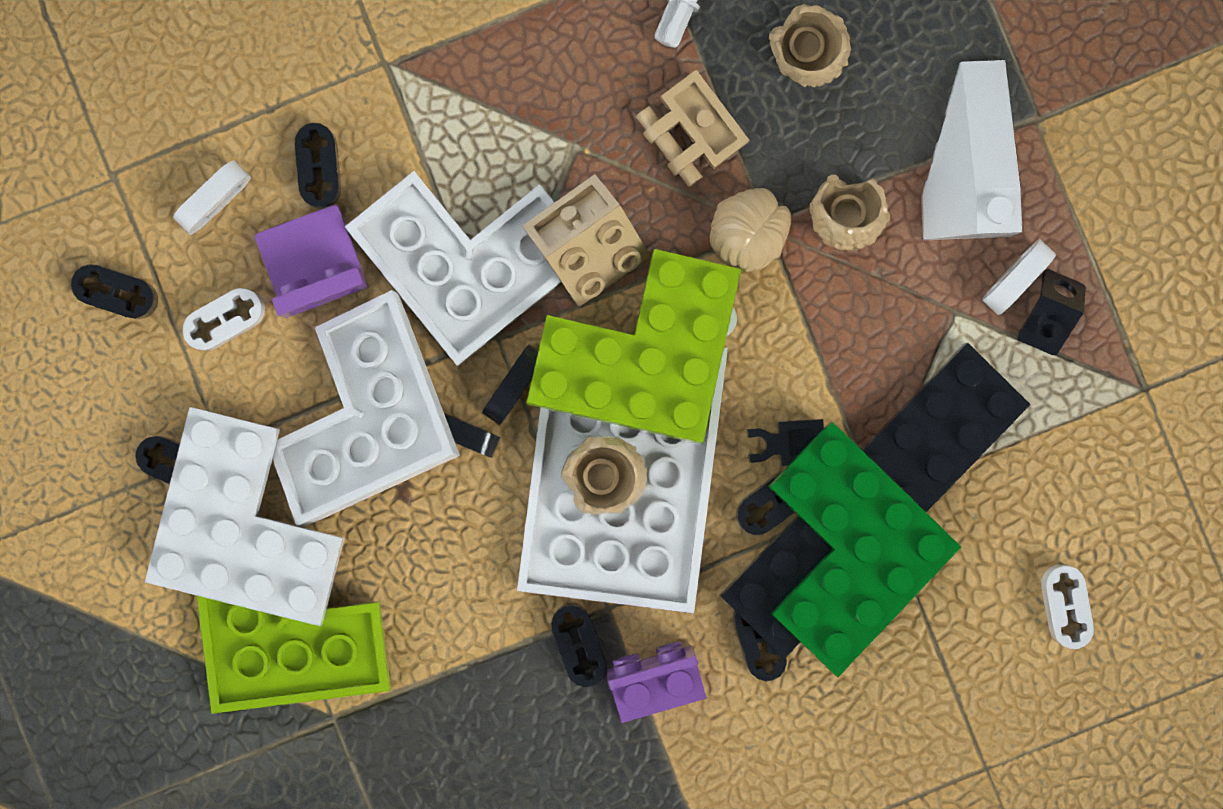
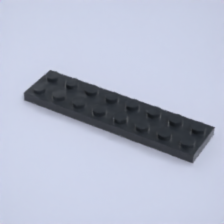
[719,343,1031,659]

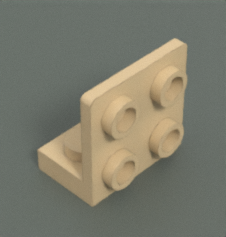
[522,174,650,306]

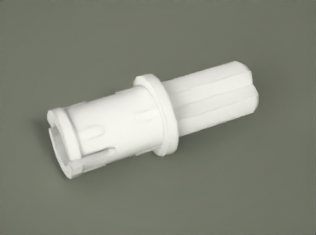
[655,0,700,48]

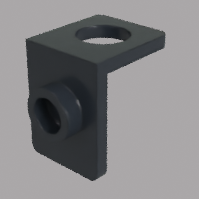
[1017,269,1086,355]

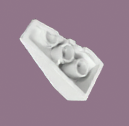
[921,60,1022,240]

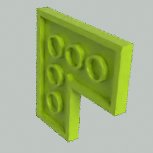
[526,249,741,444]
[197,596,391,714]

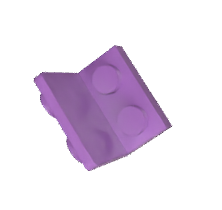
[255,205,369,318]
[607,641,707,723]

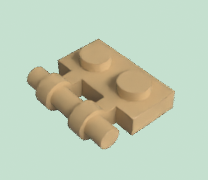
[636,70,750,187]

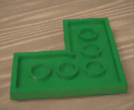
[768,422,961,678]

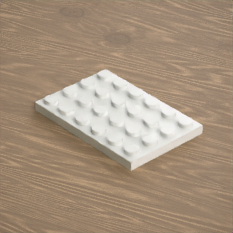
[517,348,728,613]

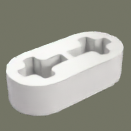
[173,160,251,235]
[982,239,1056,315]
[182,288,265,351]
[1041,564,1094,649]

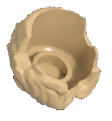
[769,4,851,87]
[809,174,890,251]
[709,188,791,273]
[561,436,647,514]

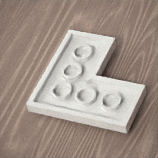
[345,171,562,366]
[272,290,460,527]
[145,407,344,626]

